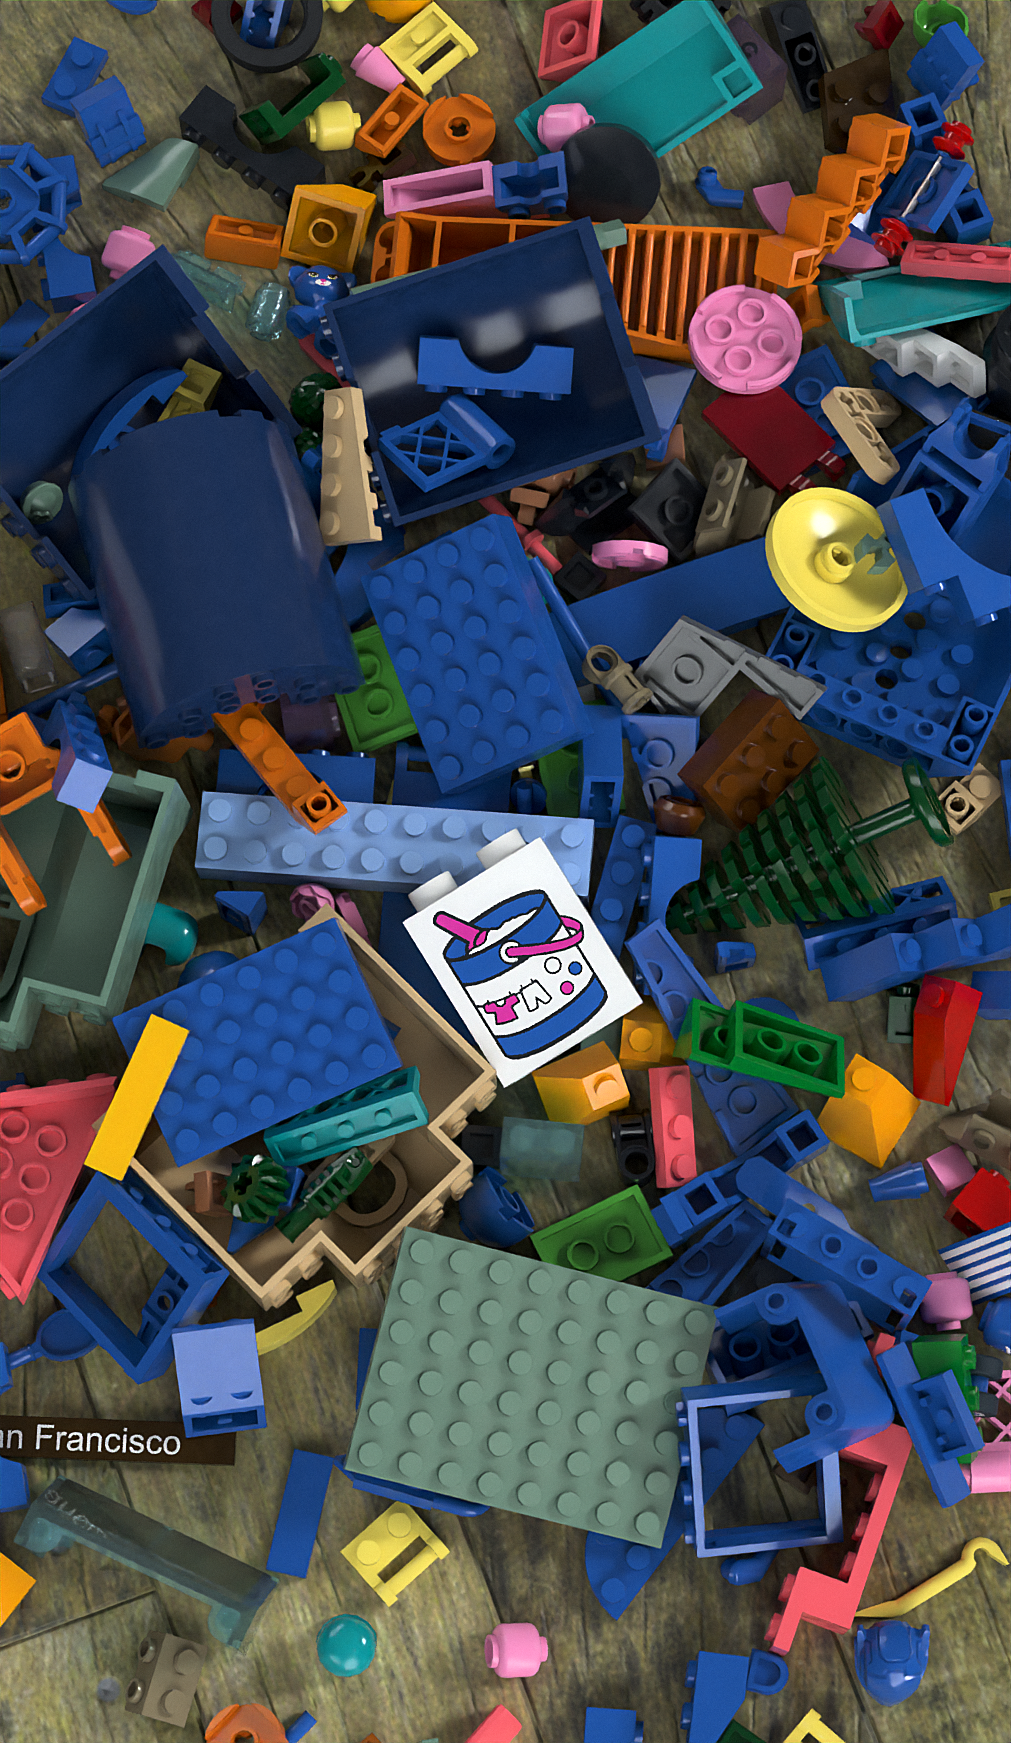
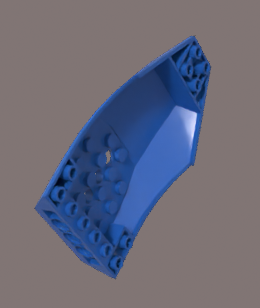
[765,395,1011,778]

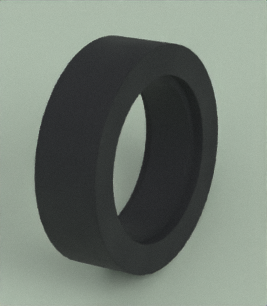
[211,0,323,73]

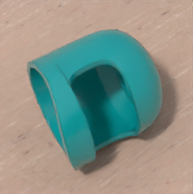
[140,902,199,966]
[316,1614,377,1677]

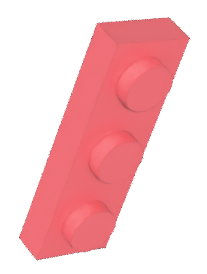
[900,240,1011,283]
[648,1065,697,1188]

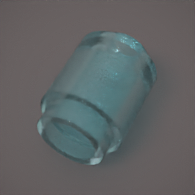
[245,282,291,342]

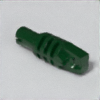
[274,1147,374,1244]

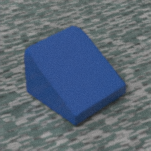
[278,1165,308,1213]

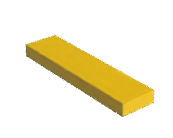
[84,1014,190,1181]

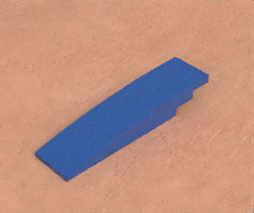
[548,537,792,688]

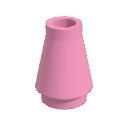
[350,43,407,93]

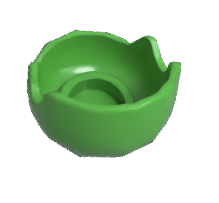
[913,0,969,48]

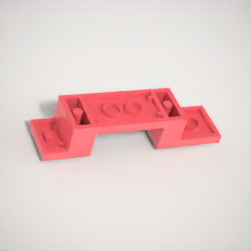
[764,1332,913,1657]

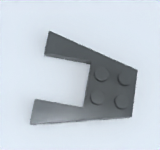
[633,615,827,748]

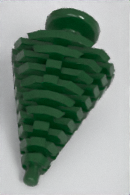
[665,755,954,935]

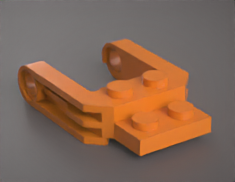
[0,712,133,917]

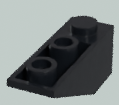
[759,0,828,114]

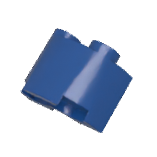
[492,151,569,220]

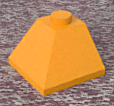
[280,184,378,274]
[619,991,692,1076]
[531,1040,630,1139]
[816,1053,921,1170]

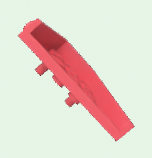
[0,1073,120,1306]

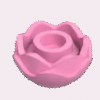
[290,882,336,922]

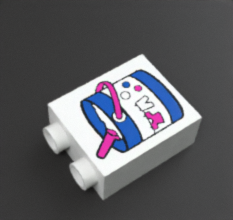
[403,829,644,1088]

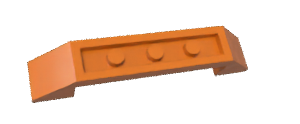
[211,702,348,835]

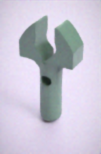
[854,531,896,575]

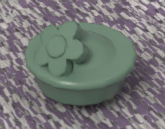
[20,481,63,524]

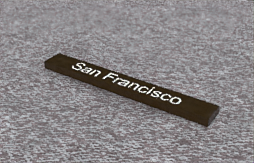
[0,1415,237,1466]

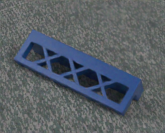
[794,876,958,971]

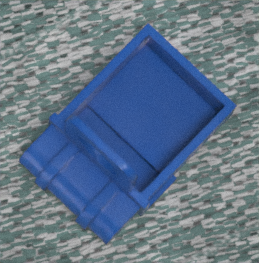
[906,21,985,112]
[69,75,147,168]

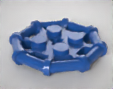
[0,142,70,267]

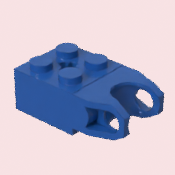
[888,402,1011,547]

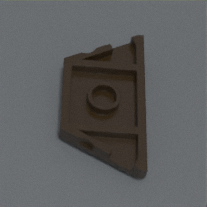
[818,49,901,178]

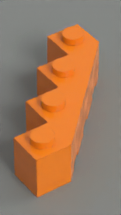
[753,113,911,288]

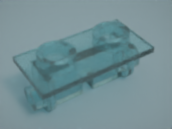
[171,250,246,313]

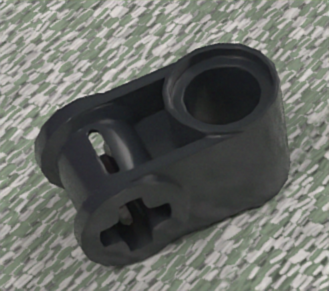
[609,1108,655,1188]

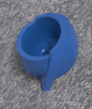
[854,1620,930,1707]

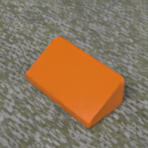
[355,83,429,159]
[204,214,286,270]

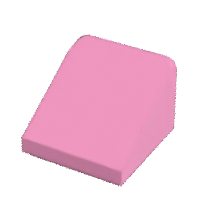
[923,1143,976,1198]

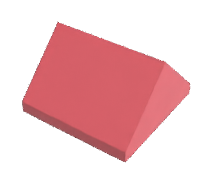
[538,0,603,82]

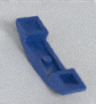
[70,365,188,479]

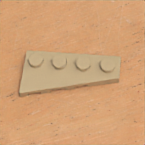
[319,387,382,546]

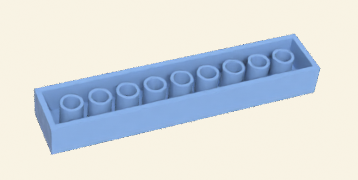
[195,791,595,907]

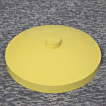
[765,487,908,632]

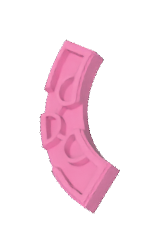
[752,181,889,273]

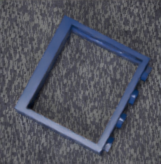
[37,1167,230,1385]
[760,1198,933,1337]
[675,1373,844,1558]

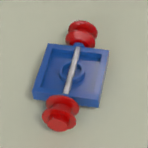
[871,120,974,258]

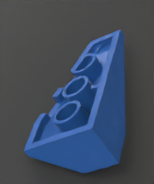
[705,1301,874,1418]

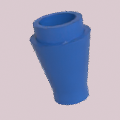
[868,1160,930,1203]

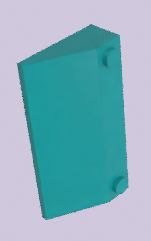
[514,0,764,158]
[815,240,1011,347]

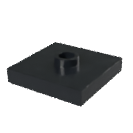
[623,458,707,566]

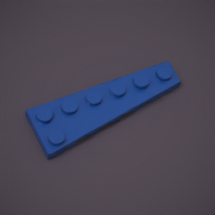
[624,918,799,1157]
[646,1199,774,1306]

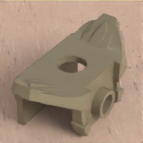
[693,449,778,560]
[938,1088,1011,1171]

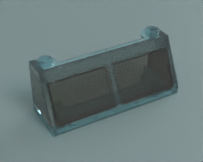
[13,1475,281,1656]

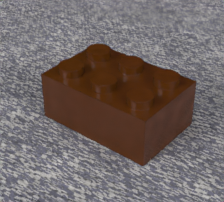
[677,688,820,834]

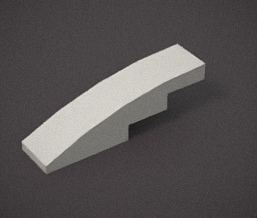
[861,328,986,398]

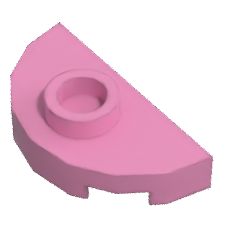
[333,891,374,949]

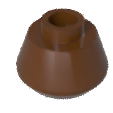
[653,795,706,837]

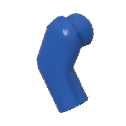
[720,1549,780,1586]

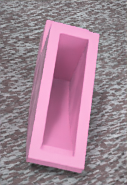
[383,160,550,220]

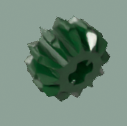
[220,1154,291,1224]

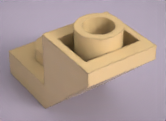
[938,763,1002,835]

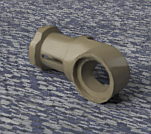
[581,645,653,715]

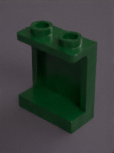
[238,52,347,145]

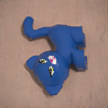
[286,265,357,360]

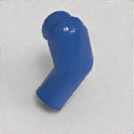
[695,166,744,209]

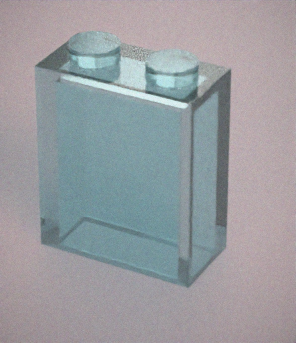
[500,1116,585,1182]

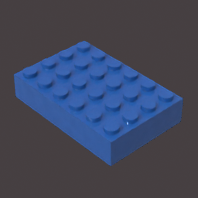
[360,514,594,794]
[111,917,404,1168]

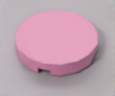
[592,540,668,572]

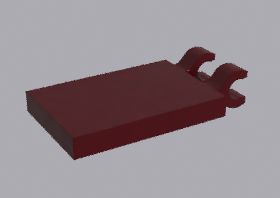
[701,385,846,496]

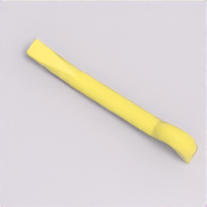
[854,1537,1009,1618]

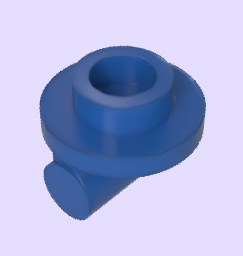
[510,778,547,815]

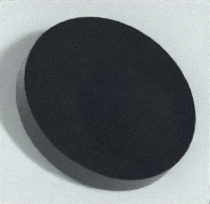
[559,122,662,224]

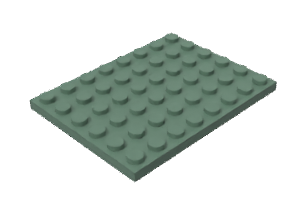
[343,1226,719,1549]

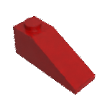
[913,974,983,1107]

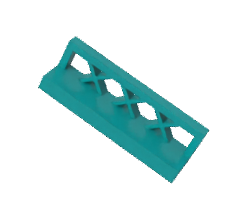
[263,1065,429,1166]

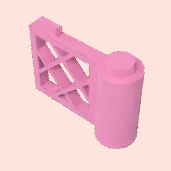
[959,1370,1011,1494]

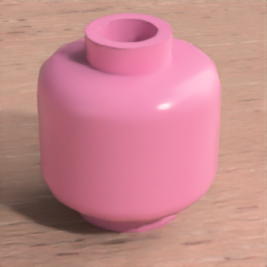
[537,103,595,153]
[101,225,155,280]
[919,1271,973,1331]
[484,1622,548,1678]

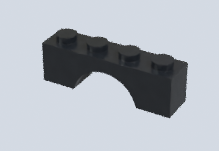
[179,85,326,210]

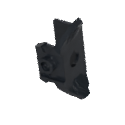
[534,452,636,556]

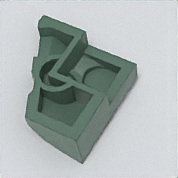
[102,138,200,212]

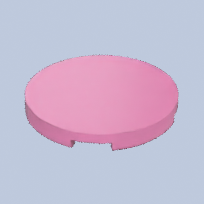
[688,284,803,394]

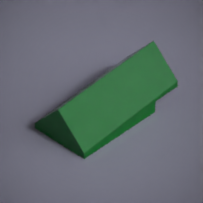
[672,998,845,1099]

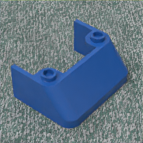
[714,1280,895,1473]

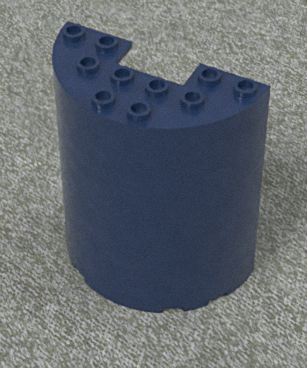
[319,216,662,527]
[0,244,303,602]
[68,409,366,749]

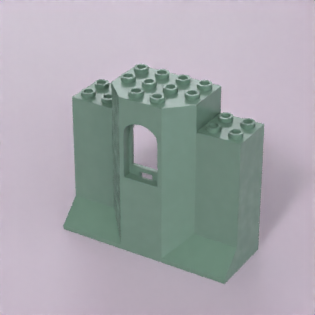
[0,770,193,1052]

